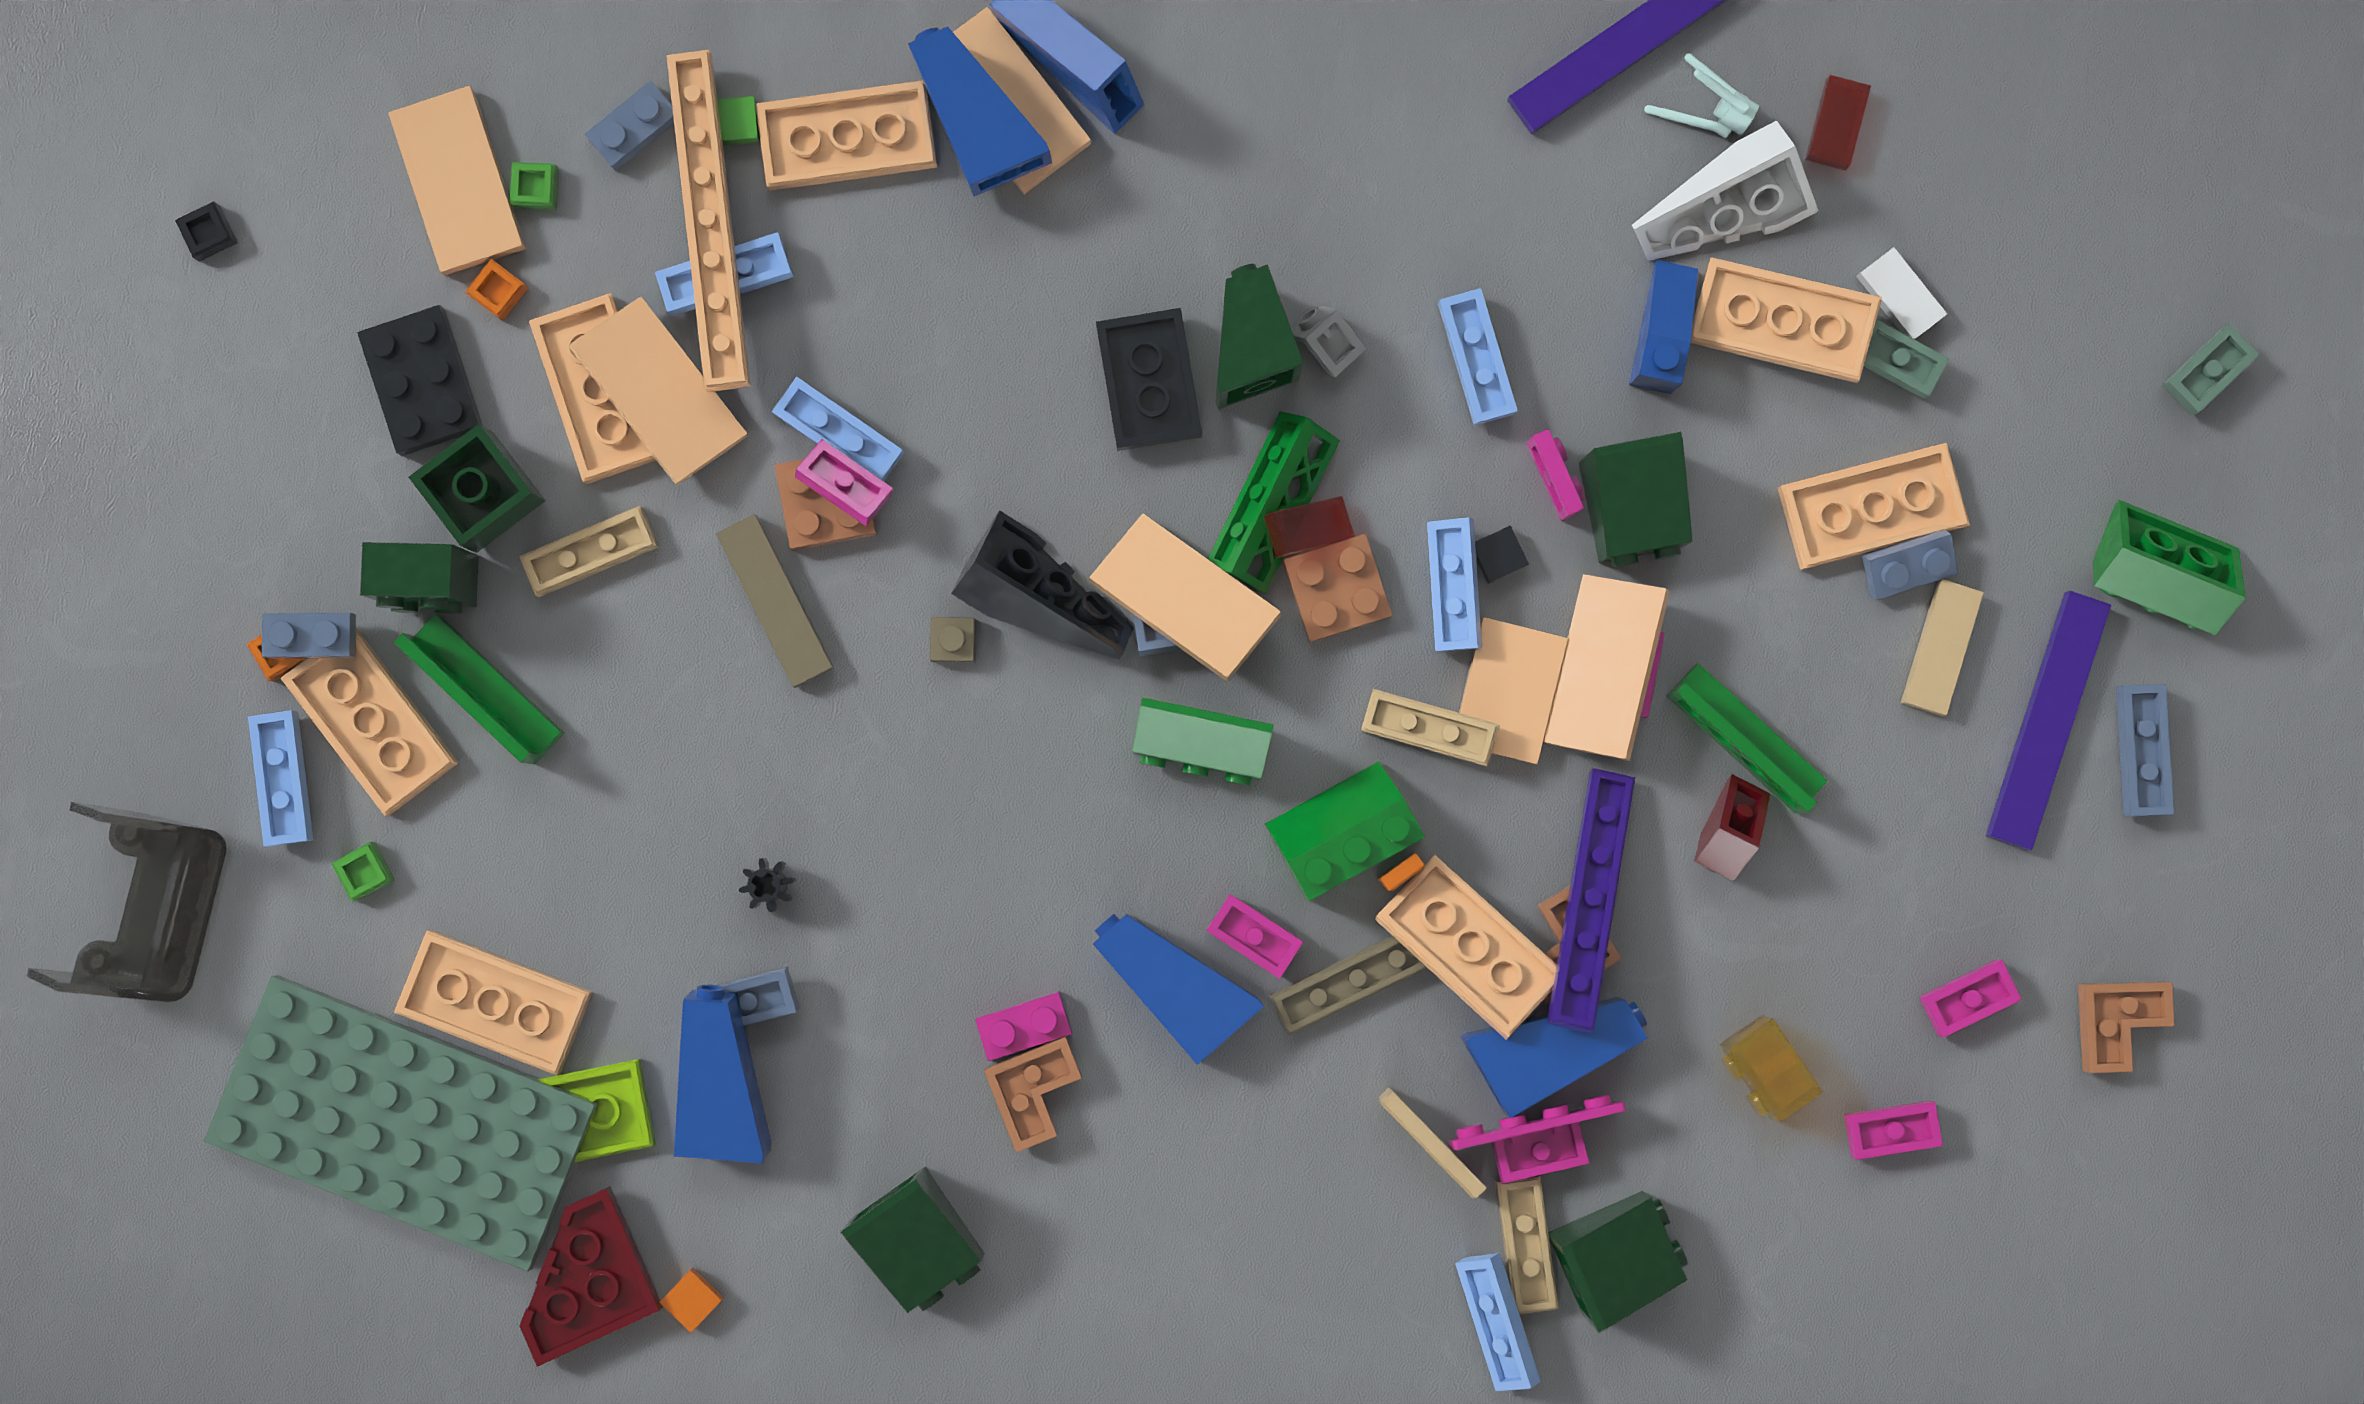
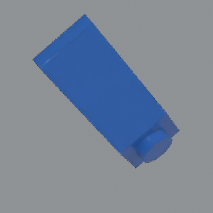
[1629,260,1698,394]

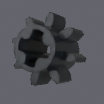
[739,858,796,912]

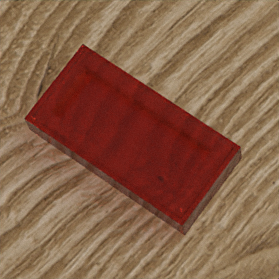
[1805,75,1871,171]
[1264,496,1355,558]

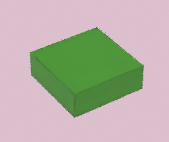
[717,96,760,145]
[510,162,559,210]
[331,842,395,902]

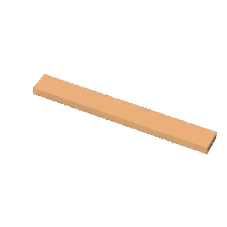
[666,50,751,392]

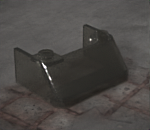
[26,802,227,1002]

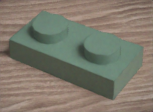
[1864,319,1950,399]
[2162,323,2260,416]

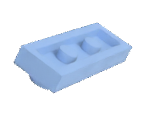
[655,232,794,317]
[1438,288,1518,426]
[772,376,905,482]
[1427,517,1482,652]
[248,710,314,847]
[1455,1253,1541,1391]

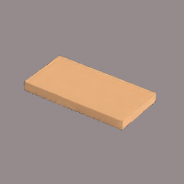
[953,7,1091,195]
[756,80,938,191]
[388,86,526,276]
[1691,257,1882,383]
[529,293,656,484]
[569,297,747,486]
[1777,443,1970,570]
[1089,514,1281,682]
[1543,574,1670,761]
[281,628,459,816]
[1375,855,1557,1040]
[394,930,593,1075]

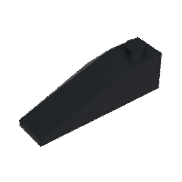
[951,510,1133,660]

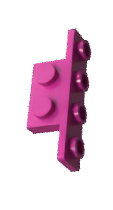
[1447,1095,1626,1183]

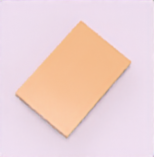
[1459,617,1568,765]

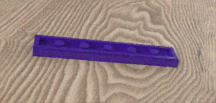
[1507,0,1727,135]
[1986,591,2111,850]
[1547,768,1635,1034]

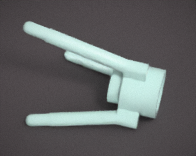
[1644,54,1759,138]

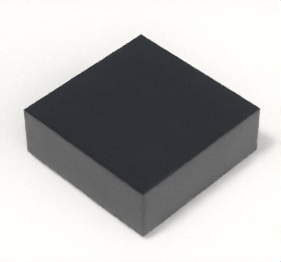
[175,201,238,262]
[1475,525,1529,584]

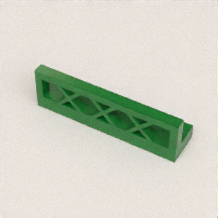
[1208,411,1340,594]
[393,614,565,764]
[1666,663,1827,813]

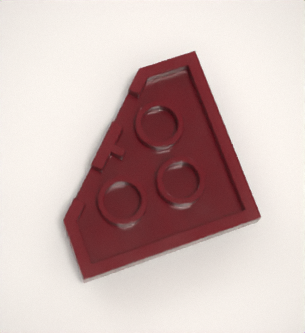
[519,1186,663,1367]

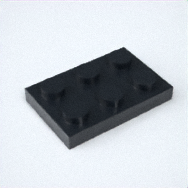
[357,305,483,456]
[1096,308,1202,451]

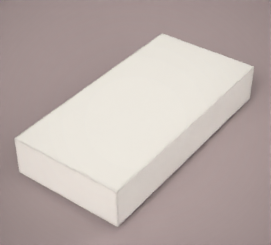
[1856,247,1947,340]

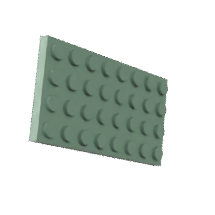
[204,975,599,1272]

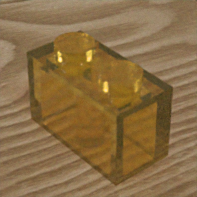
[1719,1015,1824,1122]

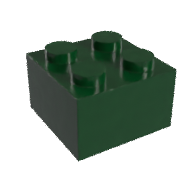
[408,424,546,553]
[360,542,479,614]

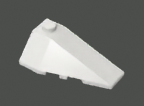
[1632,121,1819,261]

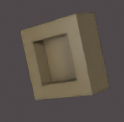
[930,617,976,662]

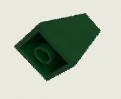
[1215,263,1304,410]
[1579,432,1693,568]
[841,1167,985,1313]
[1548,1191,1688,1333]

